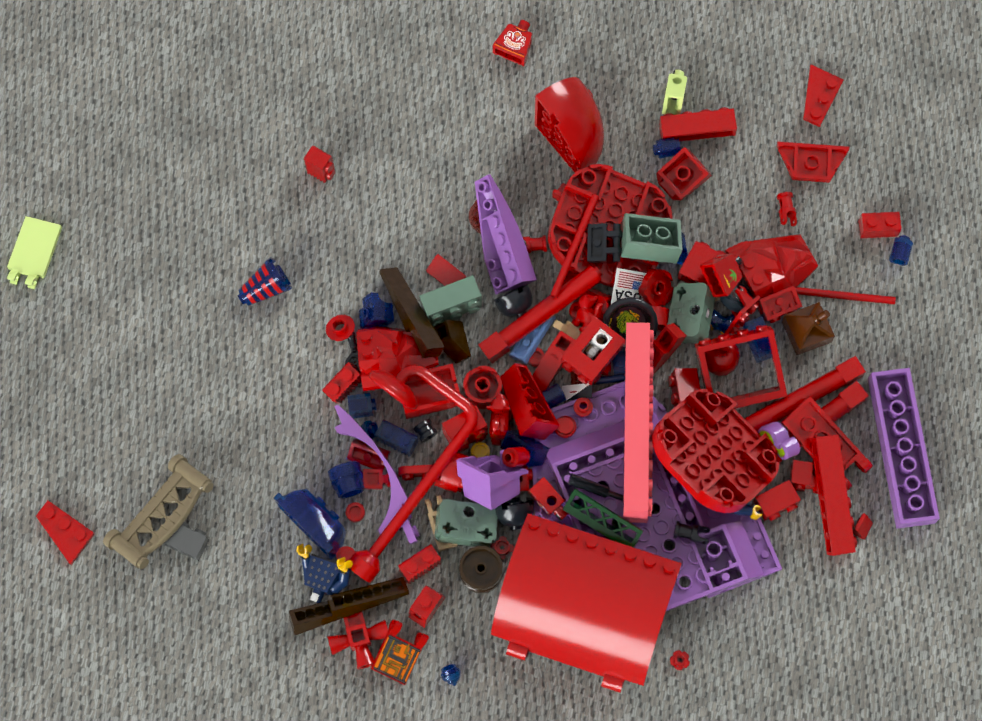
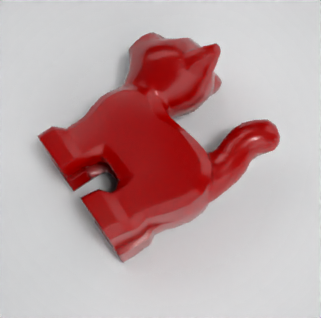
[571,294,603,332]

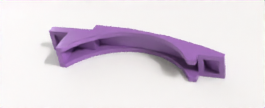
[334,405,420,544]

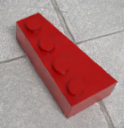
[500,363,560,440]

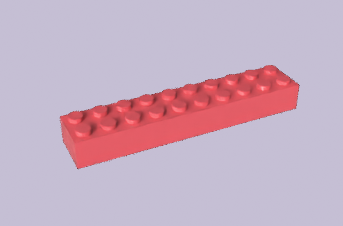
[623,323,654,523]

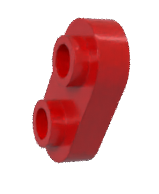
[398,465,433,481]

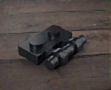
[587,223,622,263]

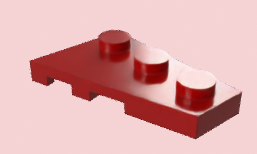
[803,64,844,127]

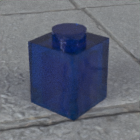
[347,393,377,419]

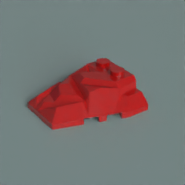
[725,234,818,315]
[356,326,439,391]

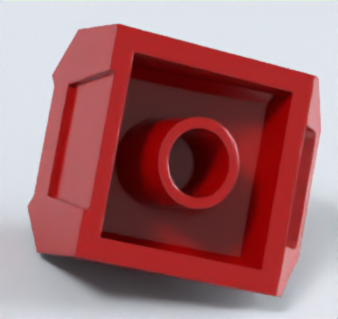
[656,147,712,201]

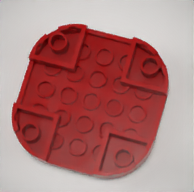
[548,164,672,288]
[652,389,780,513]

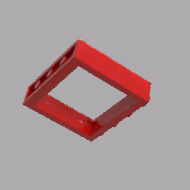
[695,325,787,409]

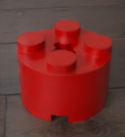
[463,366,502,409]
[434,452,469,493]

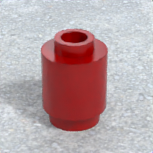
[502,447,530,468]

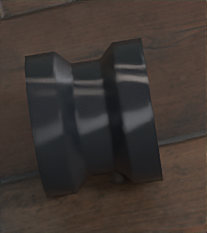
[413,419,438,443]

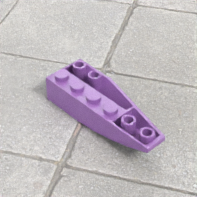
[475,175,537,294]

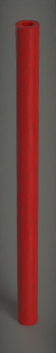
[550,194,599,298]
[795,287,896,304]

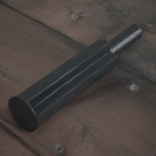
[568,473,624,502]

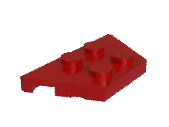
[777,141,849,183]

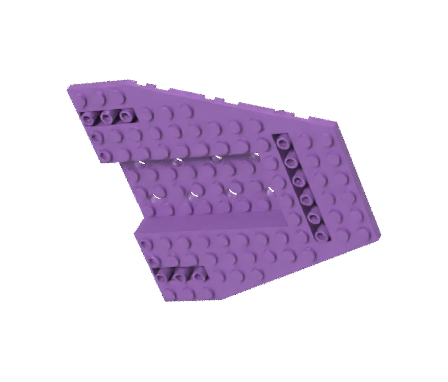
[531,381,782,611]

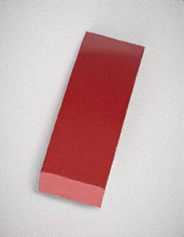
[653,323,687,375]

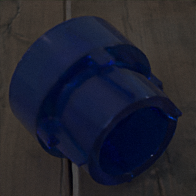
[328,461,364,499]

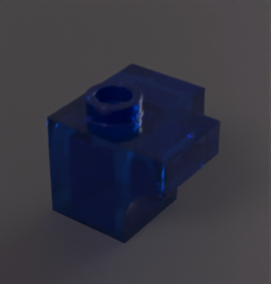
[359,292,394,329]

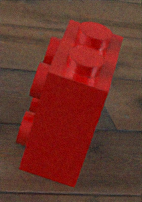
[677,241,726,285]

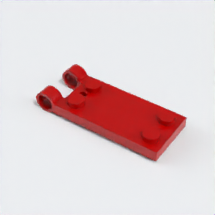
[781,396,873,491]

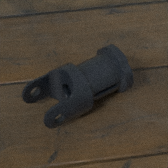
[673,521,710,544]

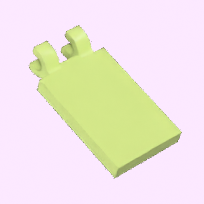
[7,216,62,289]

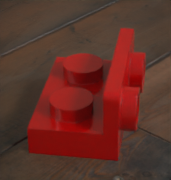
[758,285,802,323]

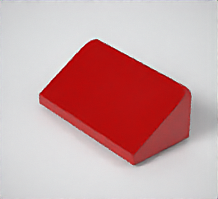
[426,254,466,286]
[347,439,391,471]

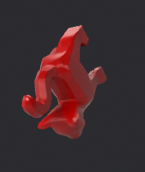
[486,394,512,446]

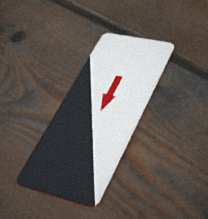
[562,383,592,401]

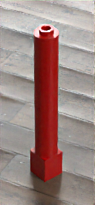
[478,265,603,364]
[744,356,866,431]
[776,381,869,462]

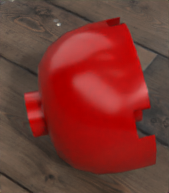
[704,337,740,376]

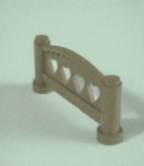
[103,454,214,569]

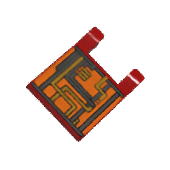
[371,619,429,685]

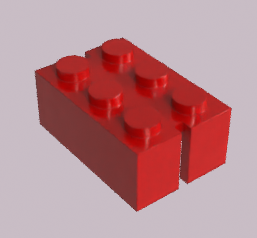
[403,363,460,419]

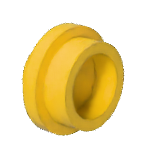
[471,442,490,458]

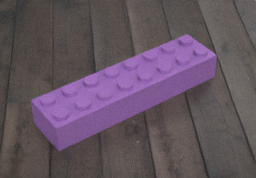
[868,368,940,529]

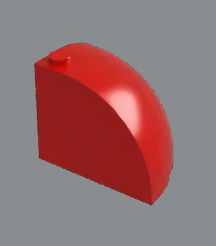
[535,77,604,173]

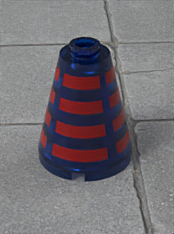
[237,257,292,306]

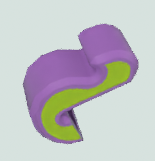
[757,422,800,460]

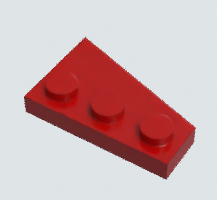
[36,500,95,565]

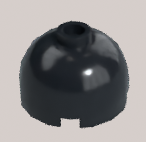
[494,284,533,319]
[495,497,534,530]

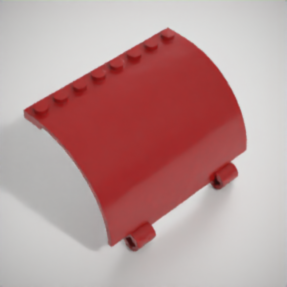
[491,513,682,693]

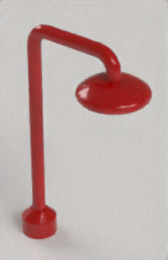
[348,365,478,583]

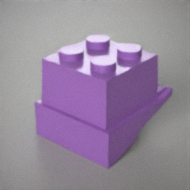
[456,450,528,510]

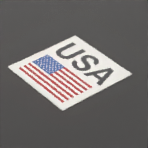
[611,268,647,304]

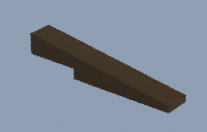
[379,267,445,358]
[289,577,409,635]

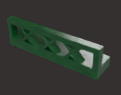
[563,489,644,548]

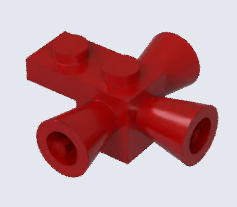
[327,612,388,669]

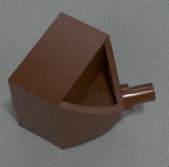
[782,302,835,355]

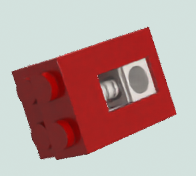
[561,317,626,386]

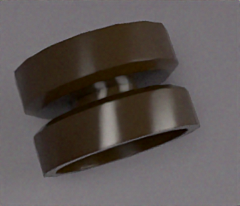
[459,546,503,593]

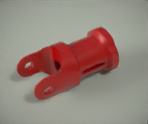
[777,192,797,227]
[523,235,547,253]

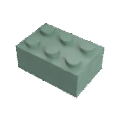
[620,213,683,264]
[419,275,482,326]

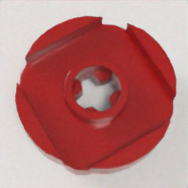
[638,269,674,306]

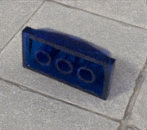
[274,489,347,560]

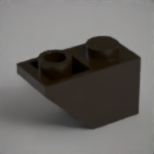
[433,320,471,364]

